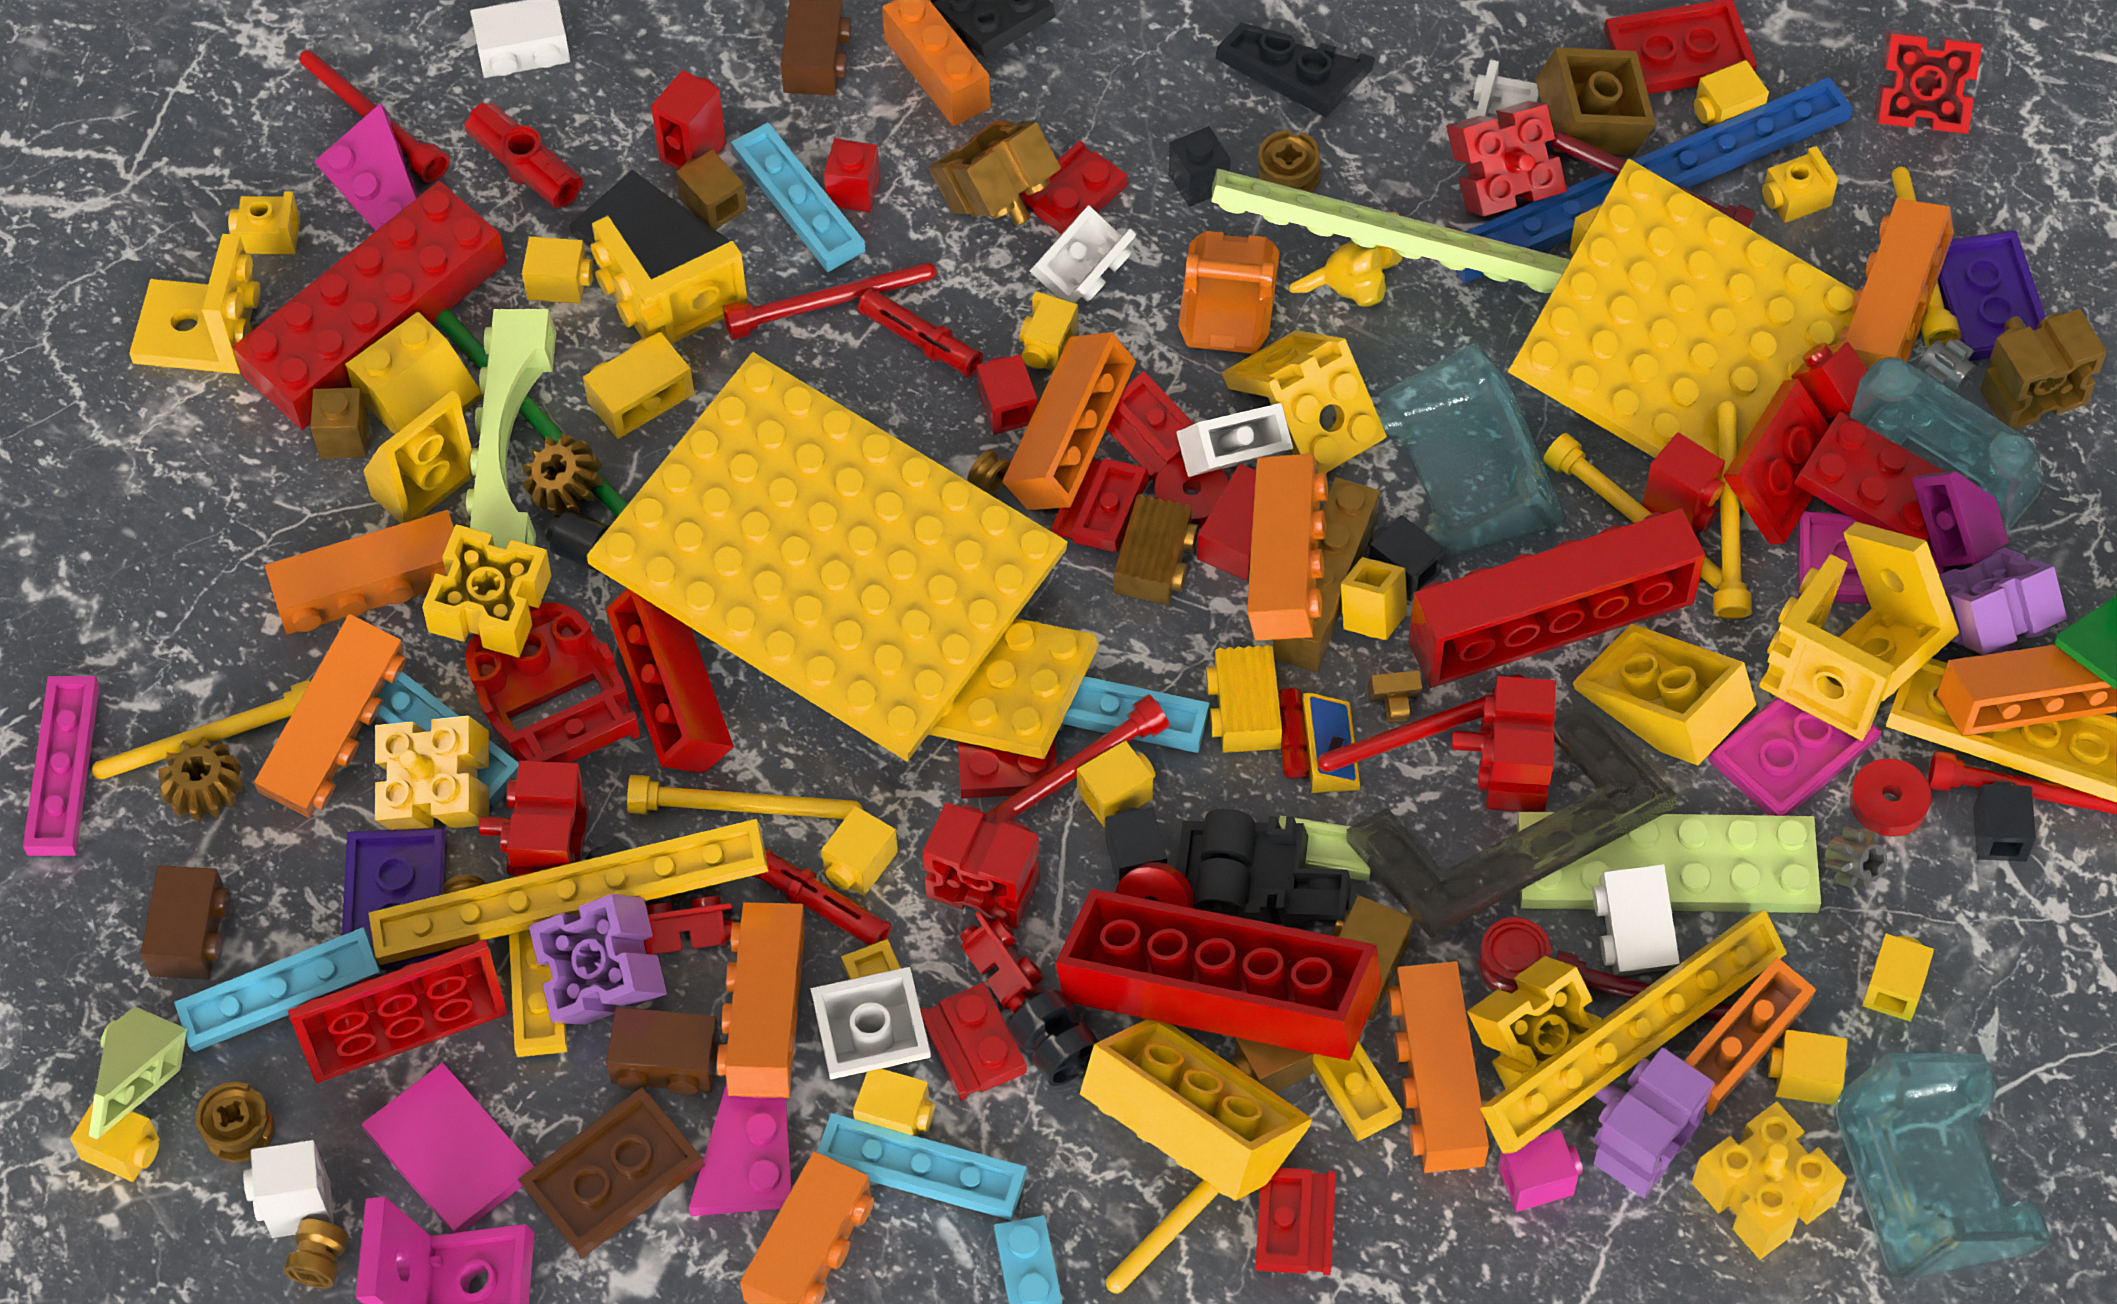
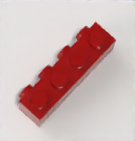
[606,588,734,774]

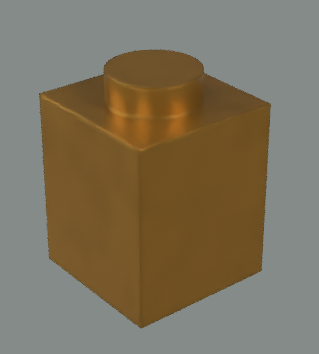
[676,149,747,230]
[311,388,369,459]
[1231,1038,1314,1093]

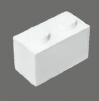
[470,0,570,78]
[1176,403,1293,477]
[1593,864,1680,976]
[244,1140,334,1238]

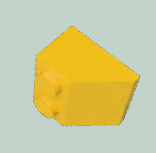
[346,312,483,434]

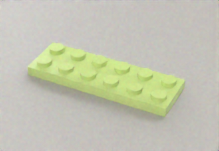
[1517,812,1821,913]

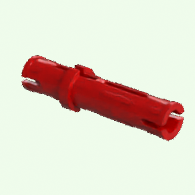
[857,288,984,378]
[752,849,892,946]

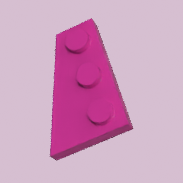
[314,103,419,231]
[689,1083,792,1217]

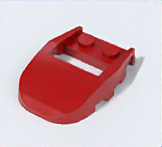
[465,602,640,763]

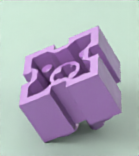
[1939,547,2067,655]
[529,894,667,1025]
[1593,1047,1714,1199]

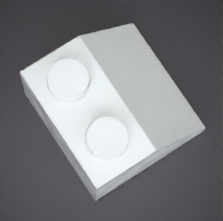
[811,967,931,1079]

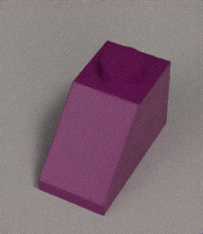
[1912,471,2009,567]

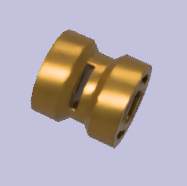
[283,1219,349,1289]

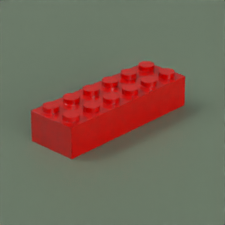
[232,181,507,430]
[1408,508,1705,688]
[1055,888,1382,1061]

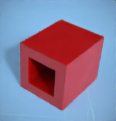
[824,138,880,213]
[1791,341,1877,420]
[977,354,1037,435]

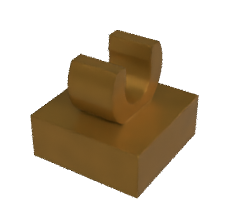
[1367,670,1422,723]

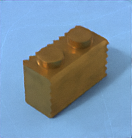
[1114,494,1199,605]

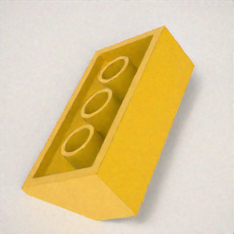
[1080,1019,1313,1201]

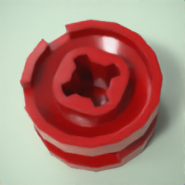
[1478,917,1551,994]

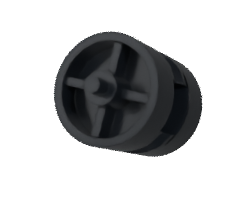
[1008,989,1100,1086]

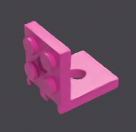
[356,1196,534,1304]

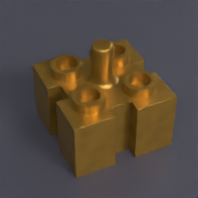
[927,120,1061,226]
[1980,308,2107,433]

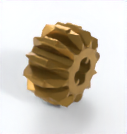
[521,434,603,516]
[158,737,243,823]

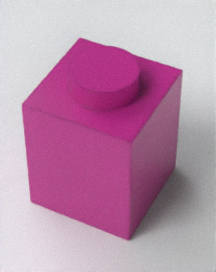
[1498,1129,1582,1212]

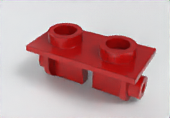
[643,896,734,955]
[960,911,1046,1014]

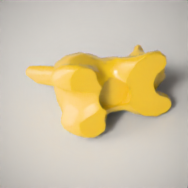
[1288,212,1403,307]

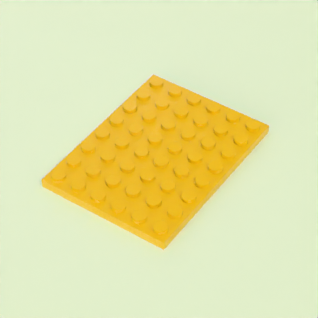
[587,352,1068,762]

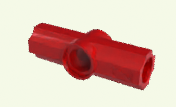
[464,102,583,208]

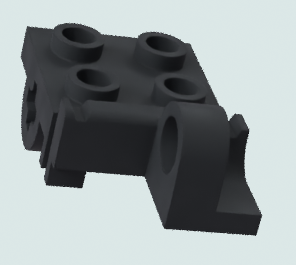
[930,0,1056,58]
[1176,809,1351,928]

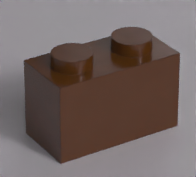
[780,0,851,96]
[140,865,231,980]
[606,1007,720,1095]

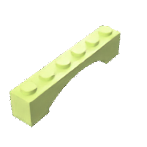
[466,309,556,549]

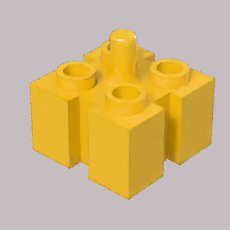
[422,524,551,658]
[375,716,489,830]
[1467,956,1602,1089]
[1692,1101,1847,1260]

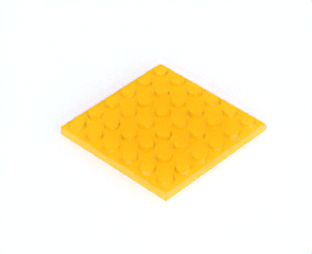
[1507,158,1856,512]

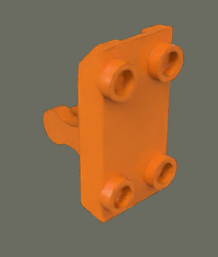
[1178,231,1280,354]

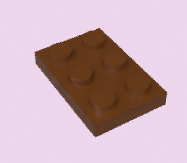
[518,1087,705,1259]

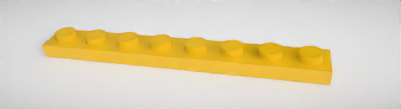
[369,819,769,965]
[1480,910,1787,1154]

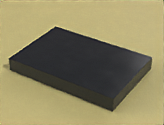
[570,170,730,279]

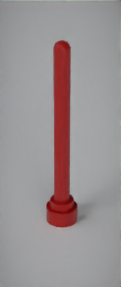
[299,50,450,183]
[722,263,937,341]
[1318,674,1525,772]
[985,694,1170,823]
[1928,750,2117,815]

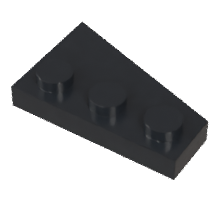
[1215,22,1375,118]

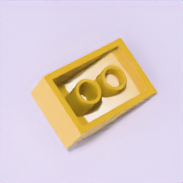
[363,390,474,524]
[1573,623,1756,766]

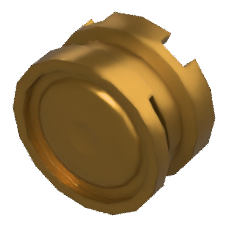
[1258,130,1321,193]
[196,1081,275,1163]

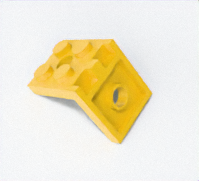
[590,216,748,344]
[129,234,261,374]
[1221,330,1387,473]
[1826,522,1960,701]
[1758,554,1894,741]

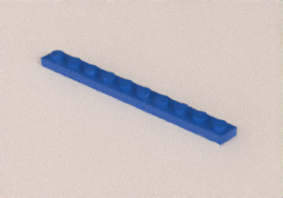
[1455,77,1853,284]

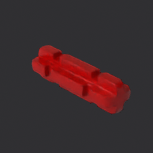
[1278,688,1310,779]

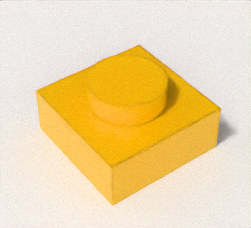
[841,939,901,980]

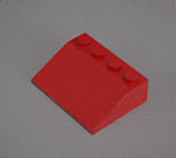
[287,939,508,1084]

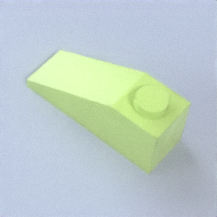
[89,1006,187,1140]

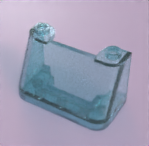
[1378,342,1567,556]
[1850,358,2045,534]
[1836,1053,2052,1278]

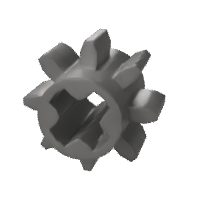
[1918,338,1977,396]
[1825,827,1887,890]

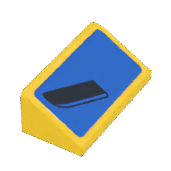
[1302,693,1360,793]

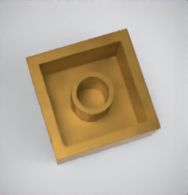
[1535,47,1656,155]

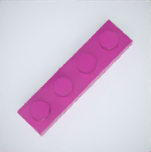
[23,676,100,856]

